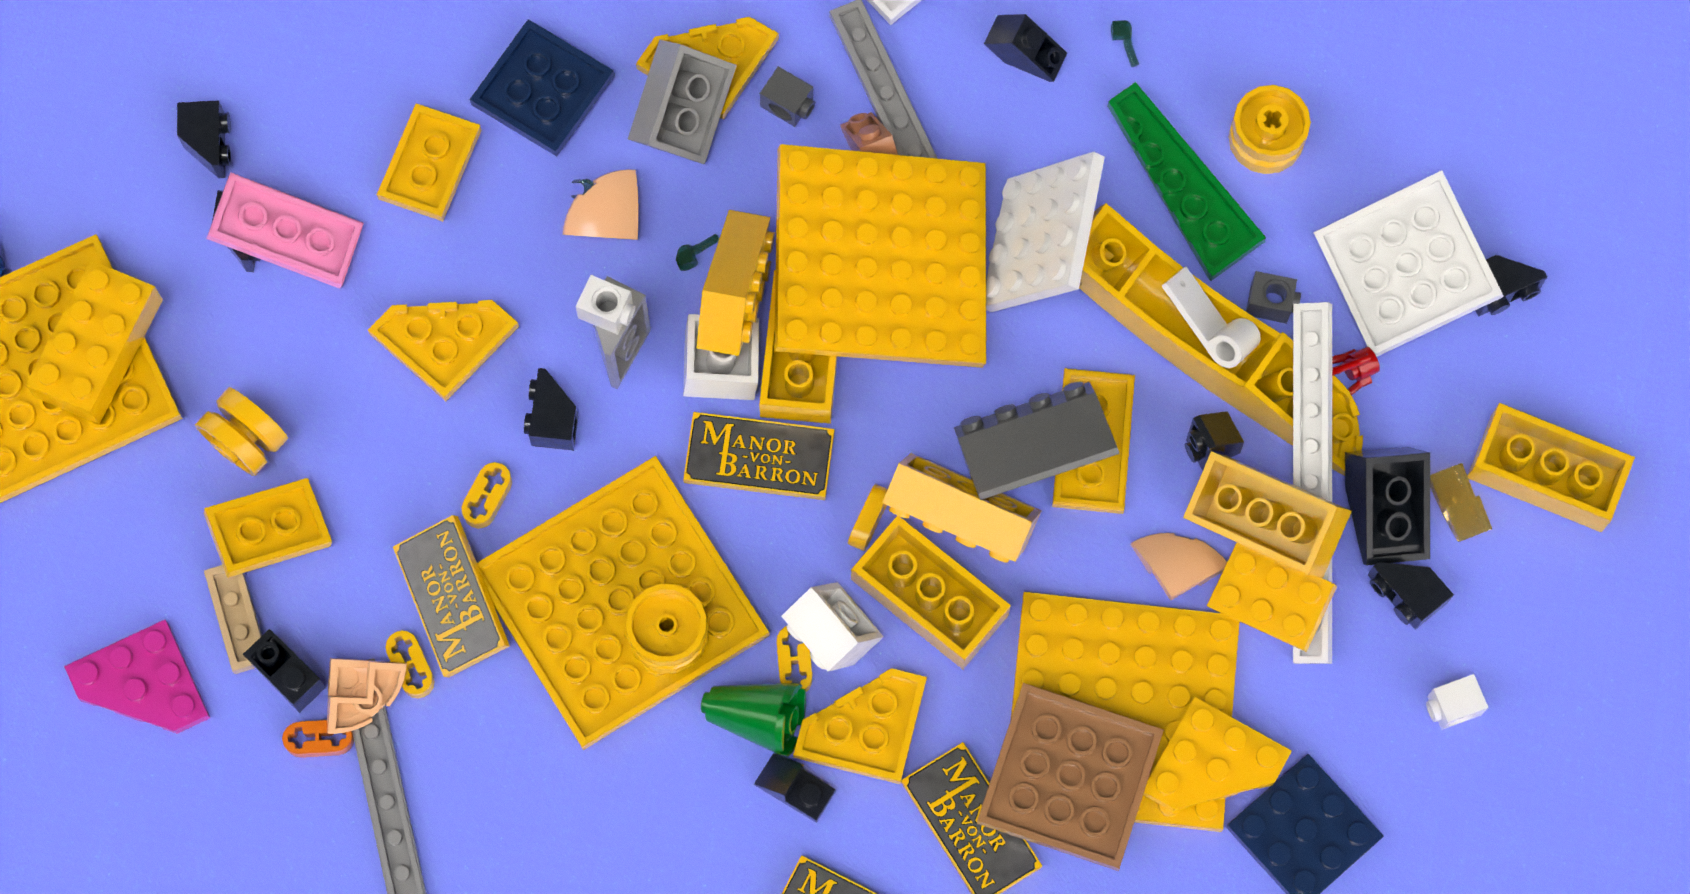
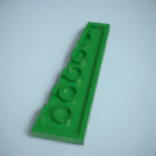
[1107,82,1266,281]

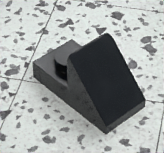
[754,753,836,823]

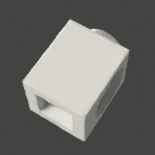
[575,275,636,335]
[1426,674,1489,730]

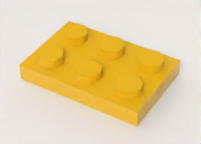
[376,103,482,222]
[203,478,332,578]
[1207,542,1337,652]

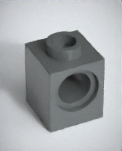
[759,66,816,127]
[1246,271,1301,324]

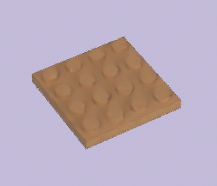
[977,683,1164,871]

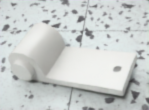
[1162,266,1261,368]

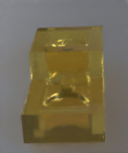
[1430,463,1492,542]

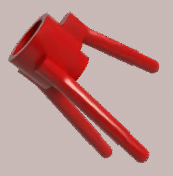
[1332,347,1380,396]

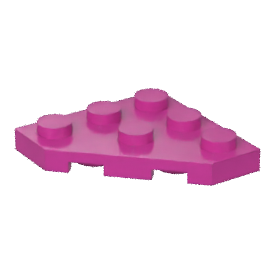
[64,620,210,734]

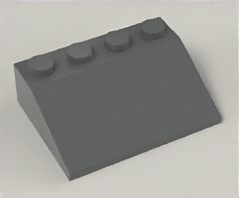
[954,382,1120,500]

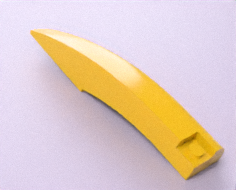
[1079,203,1363,476]

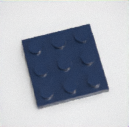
[470,19,615,157]
[1226,754,1384,894]

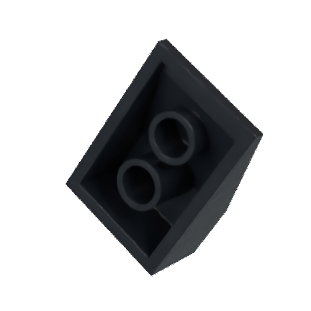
[1345,447,1430,565]

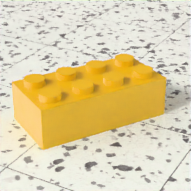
[696,210,775,356]
[26,260,163,424]
[759,270,838,424]
[1467,403,1635,532]
[1183,451,1352,578]
[882,453,1042,563]
[851,516,1011,670]

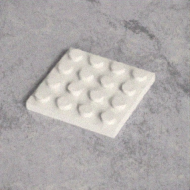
[986,152,1105,312]
[1314,170,1504,357]

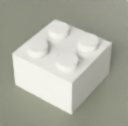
[683,314,759,400]
[781,582,884,672]

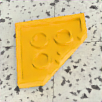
[636,17,779,120]
[368,300,519,402]
[793,668,927,784]
[1143,696,1292,812]

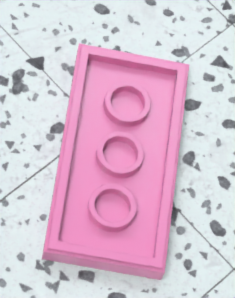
[206,172,364,289]

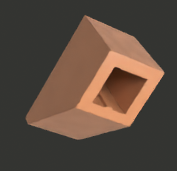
[840,112,898,155]

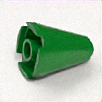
[701,683,806,757]

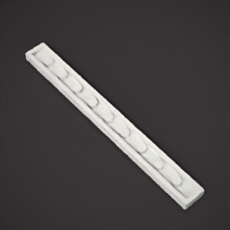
[1293,302,1332,664]

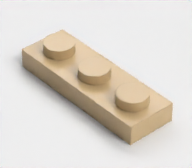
[204,565,262,674]

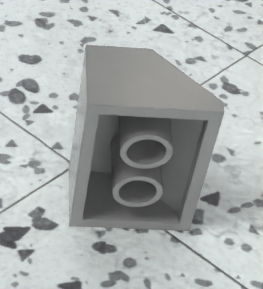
[628,39,737,164]
[593,276,651,389]

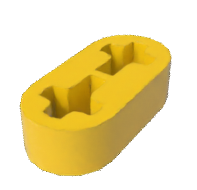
[461,462,512,529]
[847,483,888,551]
[777,626,812,692]
[385,630,435,699]

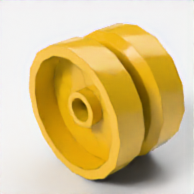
[1228,85,1311,174]
[194,387,288,476]
[626,584,708,673]

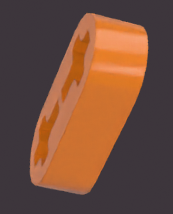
[282,720,354,758]

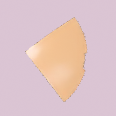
[562,170,638,240]
[1130,533,1227,601]
[327,658,407,734]

